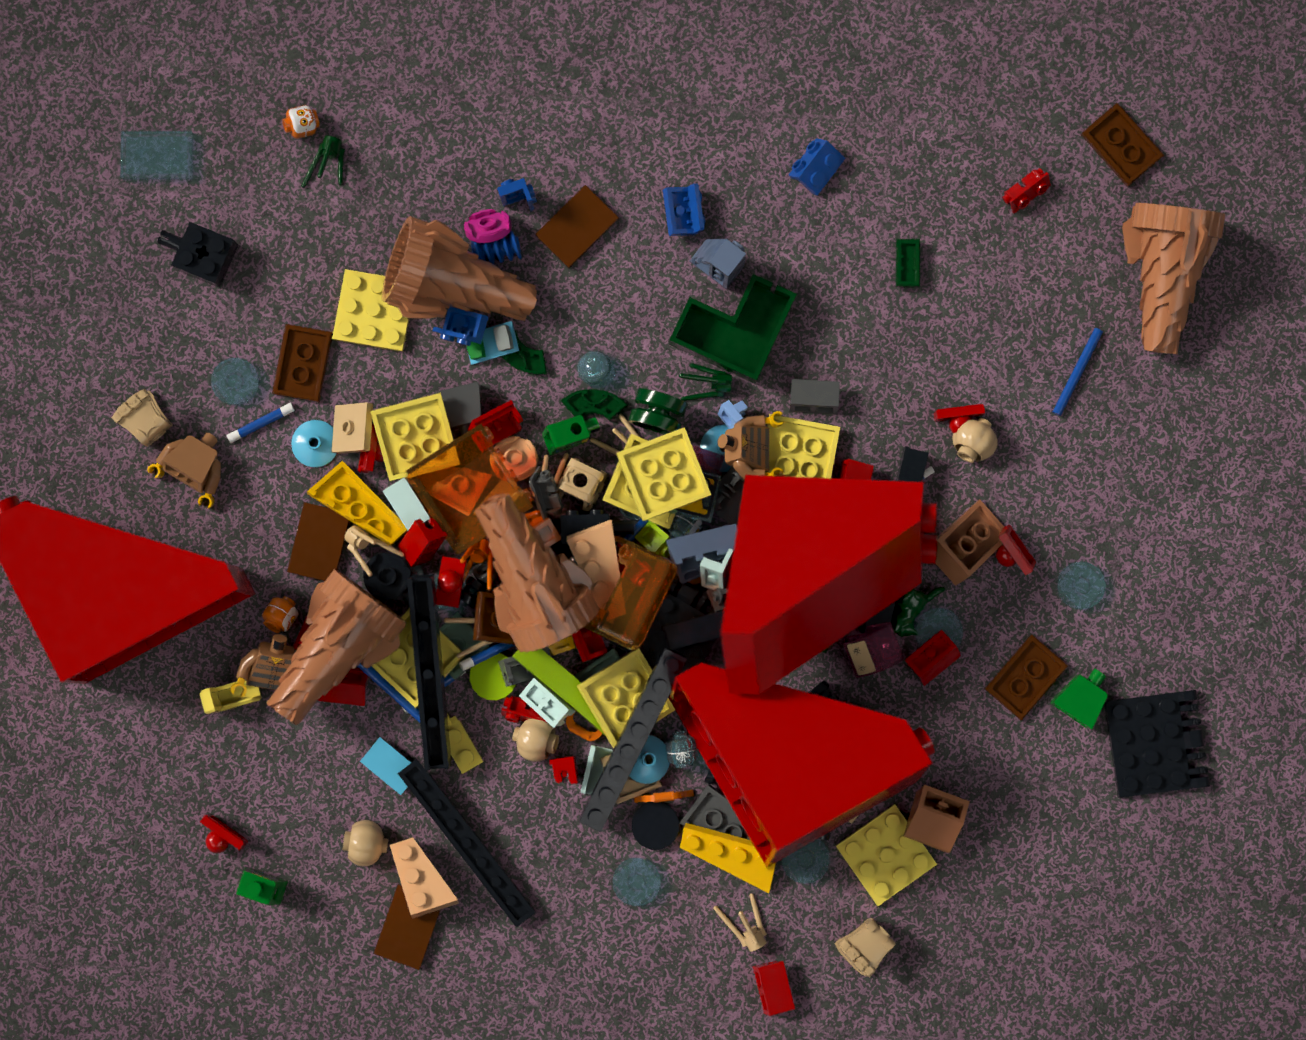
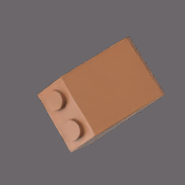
[936,499,1004,586]

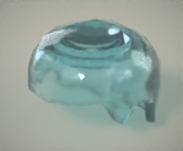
[577,351,615,389]

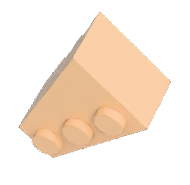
[390,838,459,919]

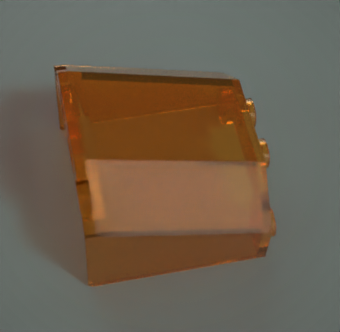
[404,424,534,555]

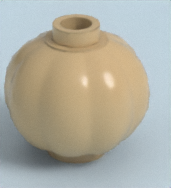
[952,418,998,463]
[512,717,559,762]
[343,820,388,867]

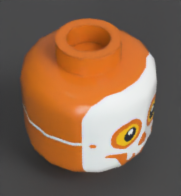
[282,105,320,139]
[262,596,298,633]

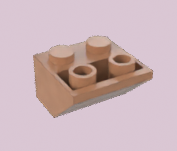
[903,785,970,853]

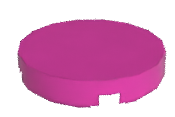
[464,209,512,243]

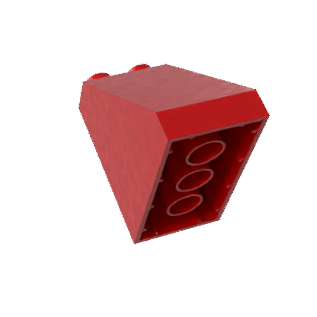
[721,475,937,695]
[0,496,256,684]
[669,663,935,868]

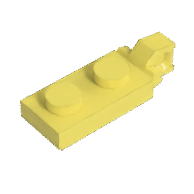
[447,713,484,774]

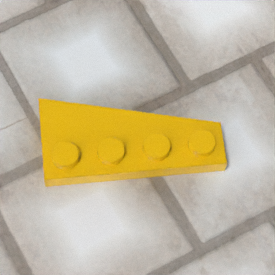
[307,460,407,546]
[680,823,777,893]

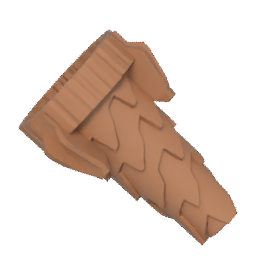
[1122,203,1226,354]
[382,216,537,321]
[474,493,599,652]
[267,569,407,725]

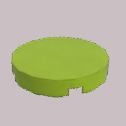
[469,653,516,700]

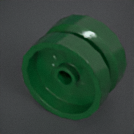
[628,388,688,435]

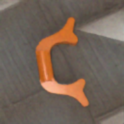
[566,711,602,741]
[634,790,694,803]

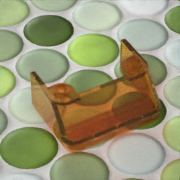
[582,535,677,651]

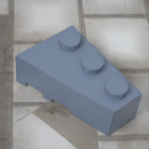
[690,239,746,290]
[666,523,737,584]

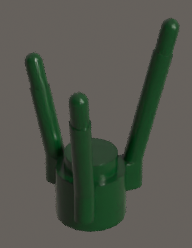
[301,136,345,188]
[679,363,732,401]

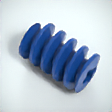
[471,230,522,264]

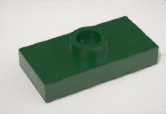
[895,239,920,288]

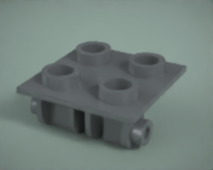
[703,467,745,526]

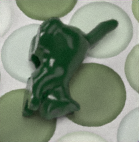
[889,587,945,637]

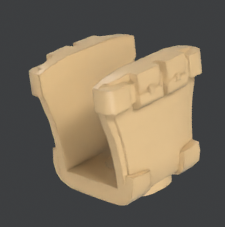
[111,389,173,447]
[555,458,607,512]
[834,918,896,978]

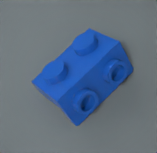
[789,139,846,196]
[497,178,537,212]
[663,183,705,236]
[433,307,489,346]

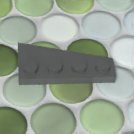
[680,784,750,840]

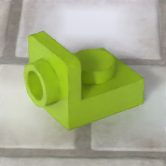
[635,521,671,562]

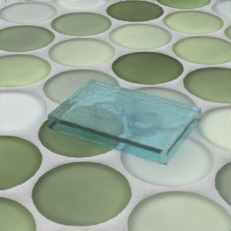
[120,131,193,180]

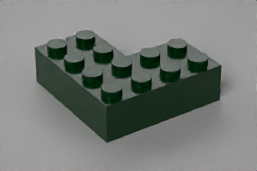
[669,274,797,384]

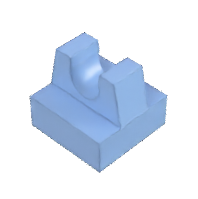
[718,400,748,429]

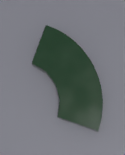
[502,331,547,375]
[561,389,628,421]

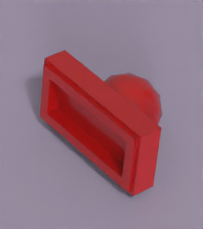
[934,404,985,434]
[358,423,384,473]
[996,525,1036,576]
[436,556,467,608]
[200,814,248,853]

